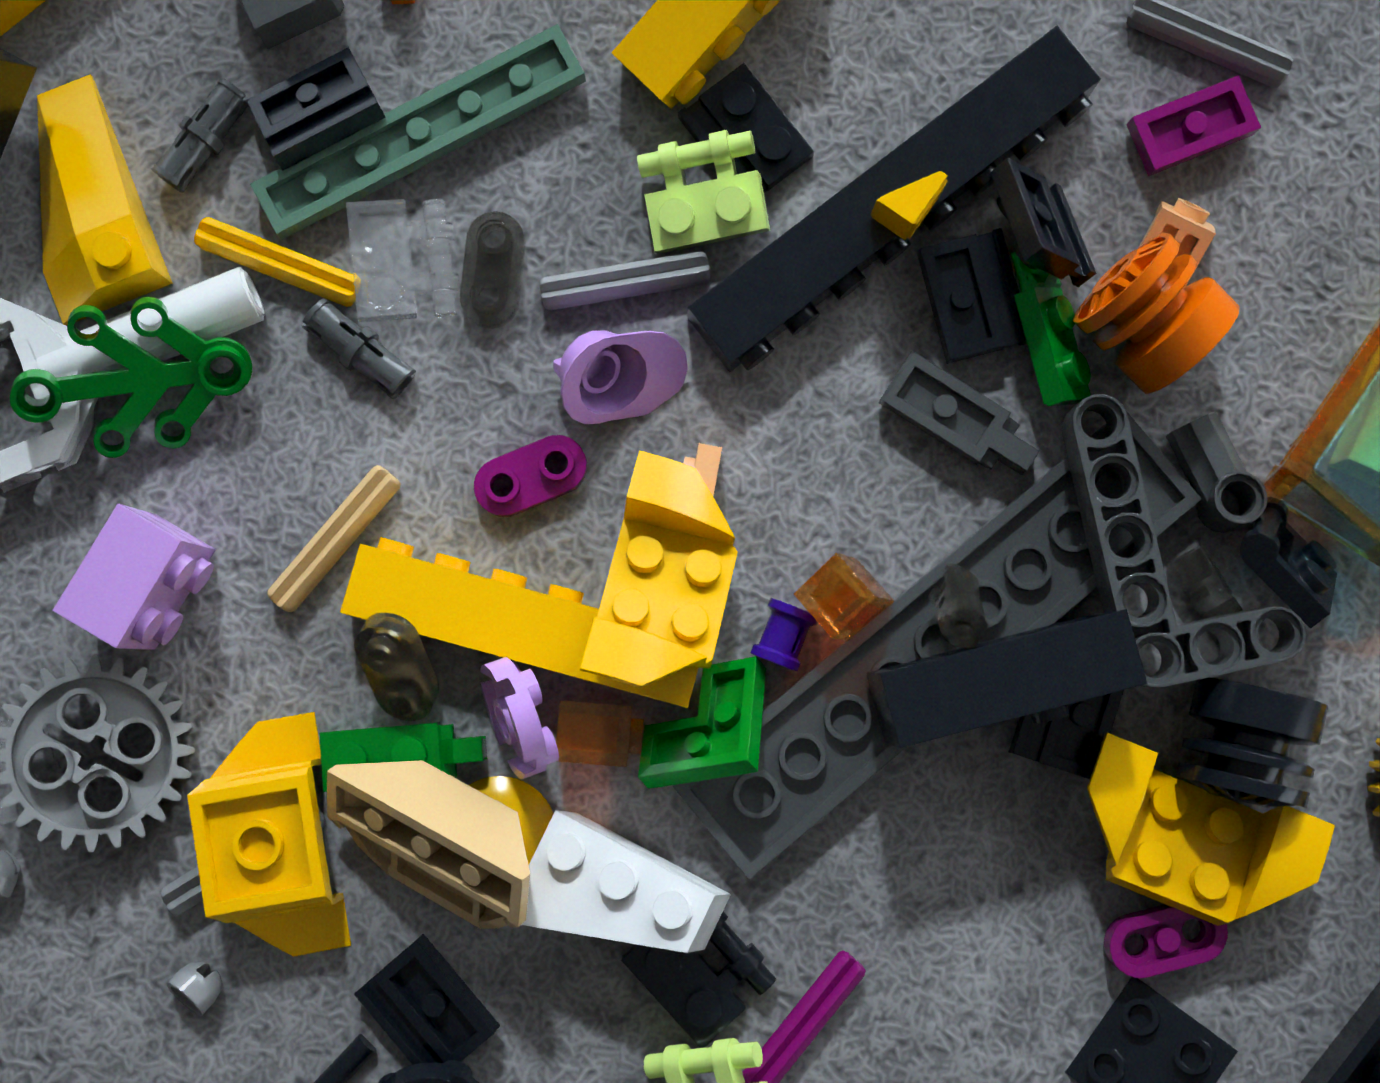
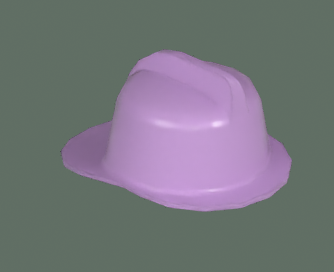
[553,330,688,425]

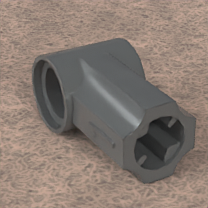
[1166,412,1268,533]

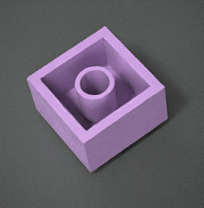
[52,503,216,650]

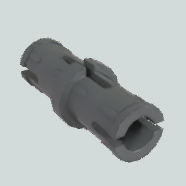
[151,78,249,193]
[302,298,416,399]

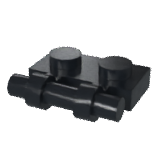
[621,911,776,1048]

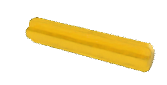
[194,217,361,307]

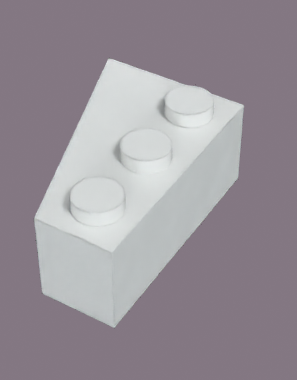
[521,810,731,953]

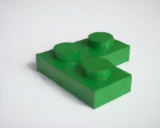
[638,656,766,789]

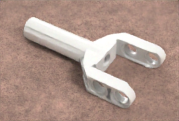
[0,267,264,493]

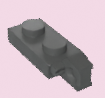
[879,351,1039,475]

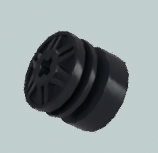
[1175,677,1328,808]

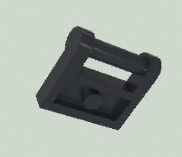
[1239,497,1337,629]

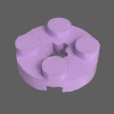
[480,657,559,779]

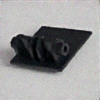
[1065,977,1238,1083]

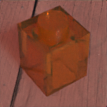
[794,553,894,641]
[556,700,644,767]

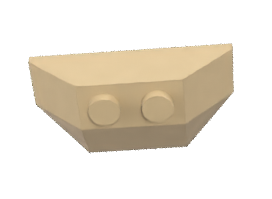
[327,760,530,929]

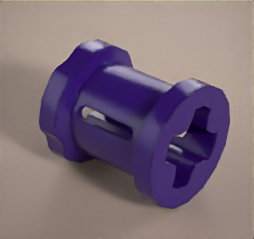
[750,598,820,672]

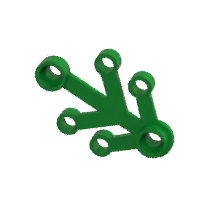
[10,297,252,458]

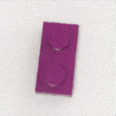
[1126,75,1261,177]

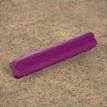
[743,951,866,1083]

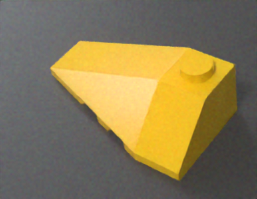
[37,74,173,326]

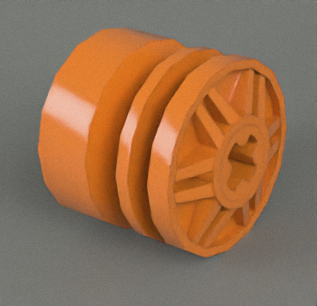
[1073,232,1240,394]

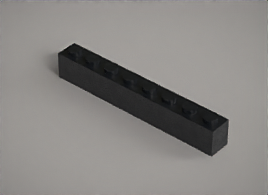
[687,25,1101,372]

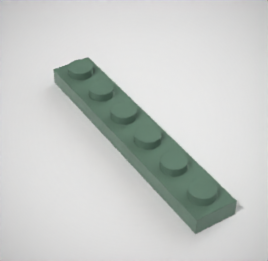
[250,24,586,240]

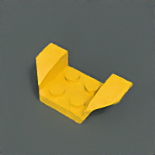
[580,450,738,688]
[187,712,351,957]
[1087,732,1335,926]

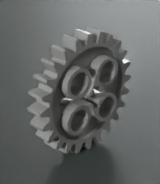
[0,655,195,852]

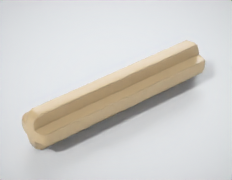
[267,465,401,612]

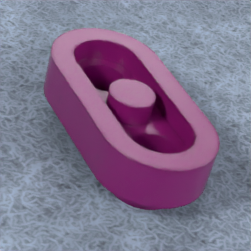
[474,435,587,517]
[1104,904,1228,978]

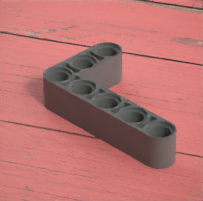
[1062,394,1306,687]

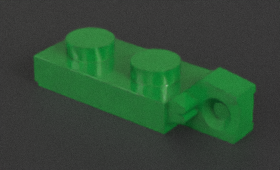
[1011,252,1091,407]
[319,722,487,792]

